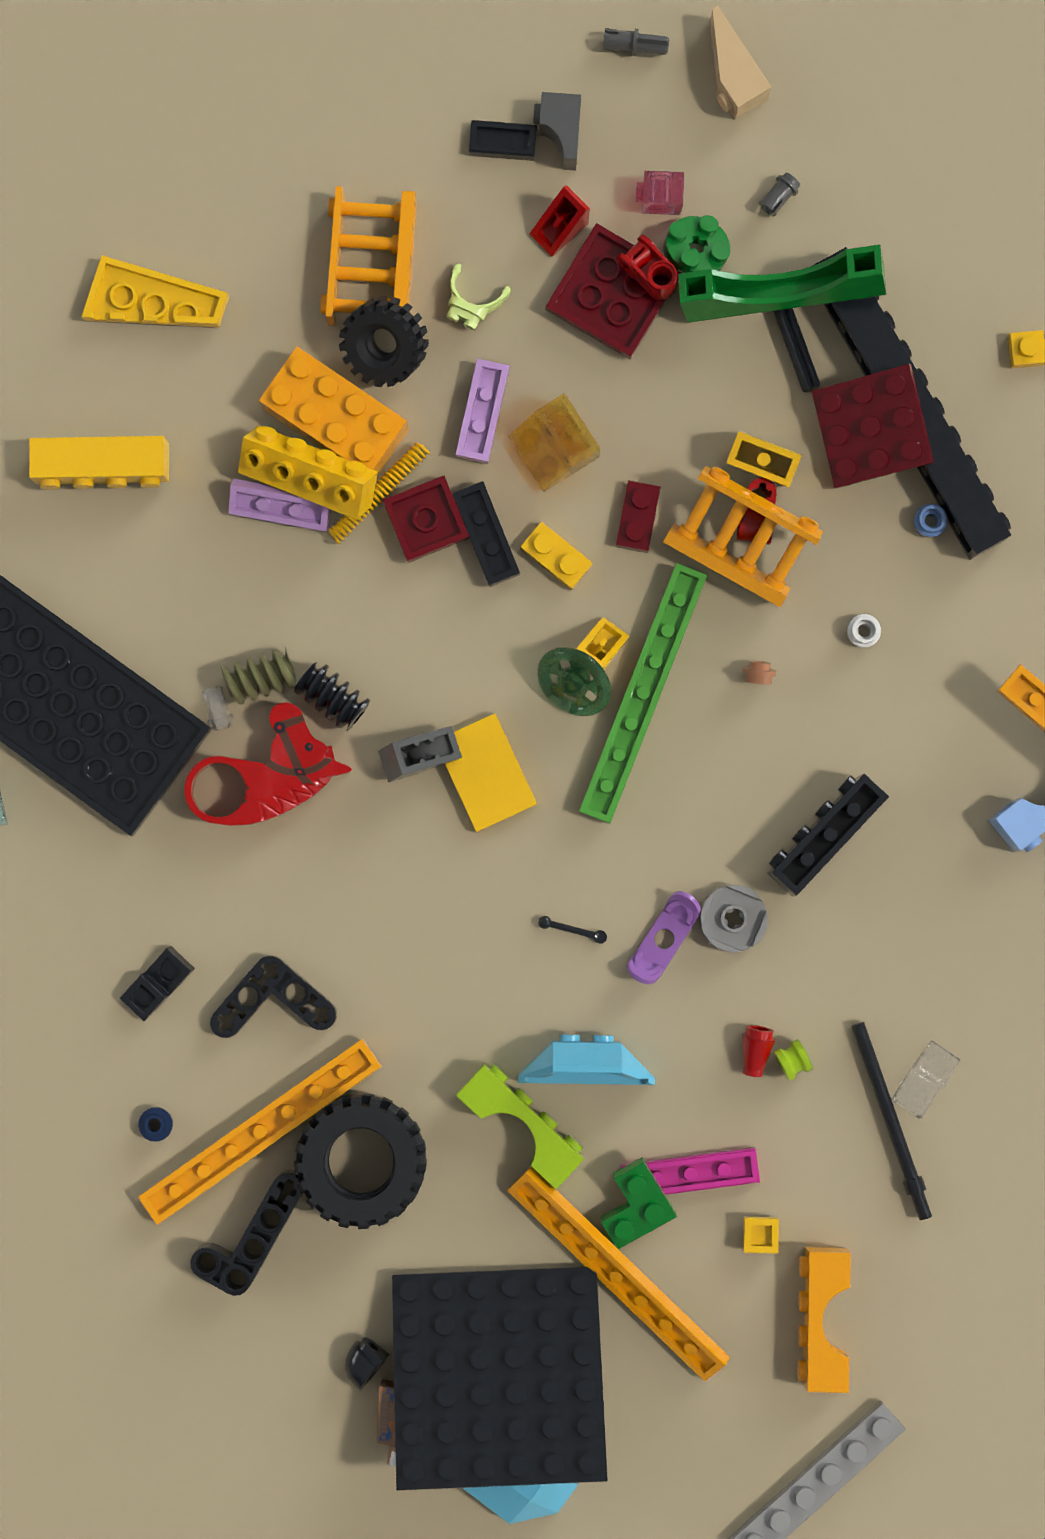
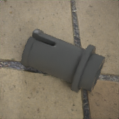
[759,172,800,217]

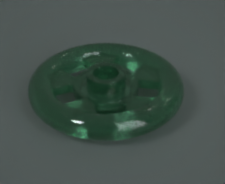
[537,647,611,716]

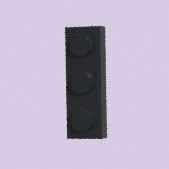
[452,481,520,587]

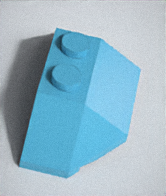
[518,1034,655,1085]
[463,1483,578,1524]

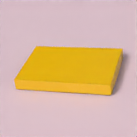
[445,713,537,832]

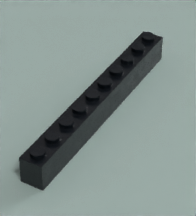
[812,247,1011,560]

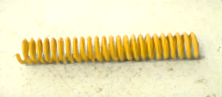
[329,442,430,544]

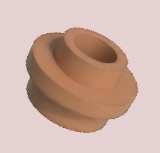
[743,661,776,685]

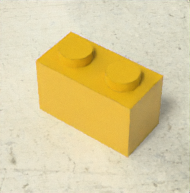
[726,431,803,487]

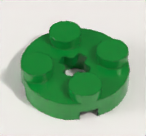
[663,215,730,273]

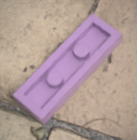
[456,359,510,464]
[228,478,330,532]

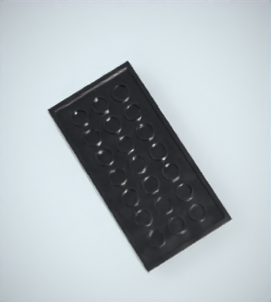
[0,575,213,837]

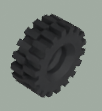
[339,296,429,387]

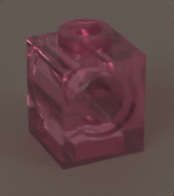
[636,171,684,215]

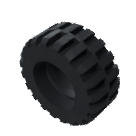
[294,1093,427,1230]

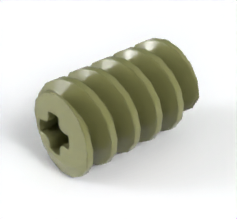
[221,646,296,705]

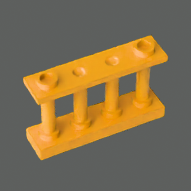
[320,186,417,326]
[663,466,823,607]

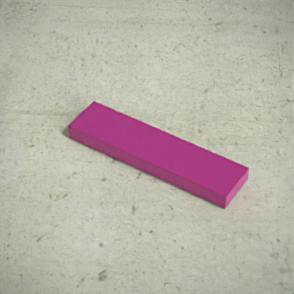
[621,1147,760,1200]

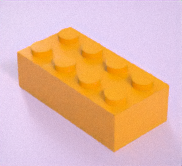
[258,346,409,475]

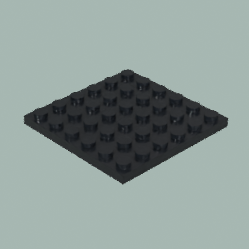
[392,1267,608,1491]

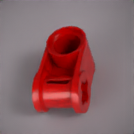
[616,234,677,300]
[737,478,777,545]

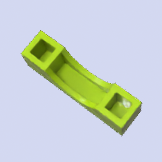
[456,1063,584,1190]

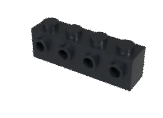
[767,773,889,896]

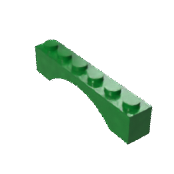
[679,244,887,323]

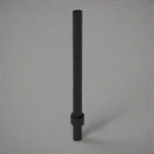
[852,1022,932,1220]

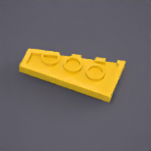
[82,255,229,327]

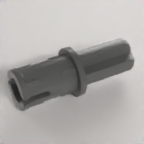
[603,28,669,56]

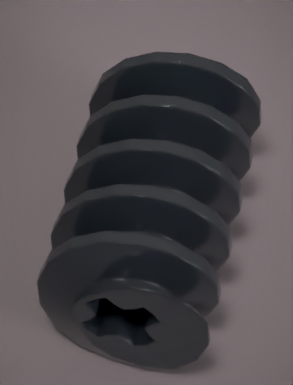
[294,662,370,732]

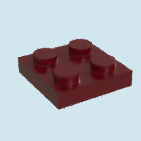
[383,475,470,563]

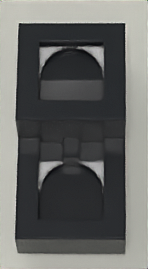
[120,946,195,1021]

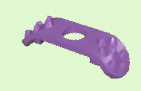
[626,891,701,984]

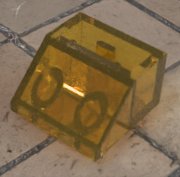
[508,393,601,492]

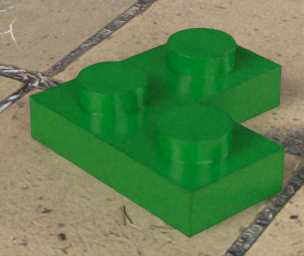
[600,1157,677,1249]

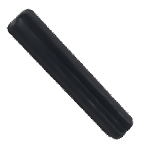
[773,308,820,393]

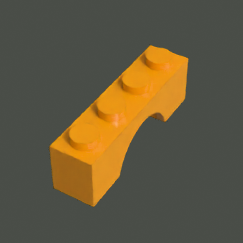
[797,1247,851,1393]

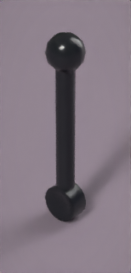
[538,916,607,944]

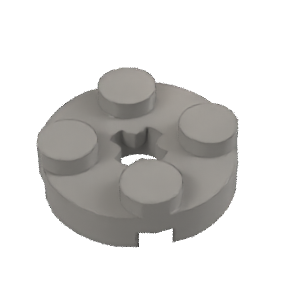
[699,885,768,953]

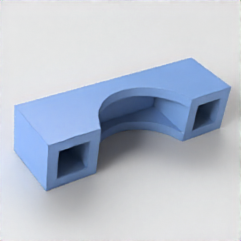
[988,798,1045,853]

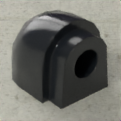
[345,1337,390,1391]

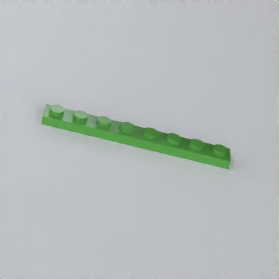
[579,563,707,824]

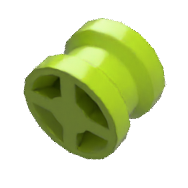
[773,1039,813,1081]

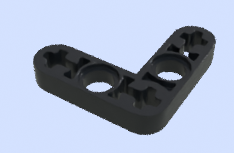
[210,956,337,1038]

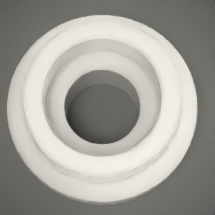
[847,614,881,648]

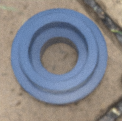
[914,504,948,537]

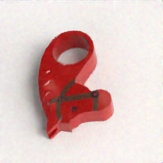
[184,702,352,826]

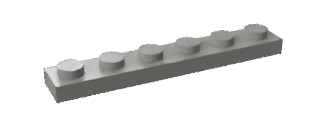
[729,1401,906,1539]

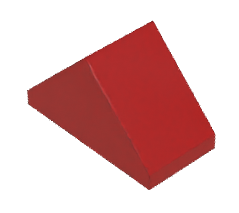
[529,185,590,257]

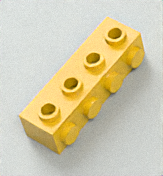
[238,425,378,520]
[29,436,169,489]

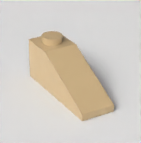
[710,6,771,120]

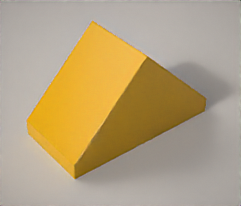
[572,617,629,678]

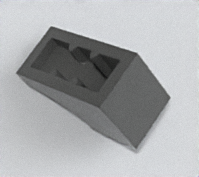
[533,92,581,171]
[378,726,462,783]

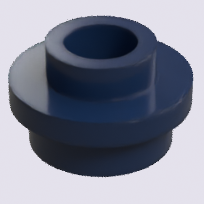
[138,1107,173,1142]

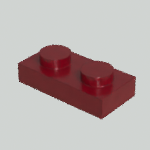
[615,480,661,553]

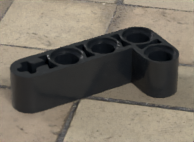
[190,1170,304,1296]

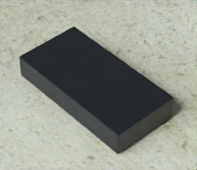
[469,120,537,161]

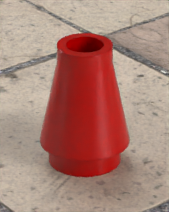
[742,1025,776,1077]

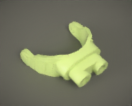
[446,264,511,331]

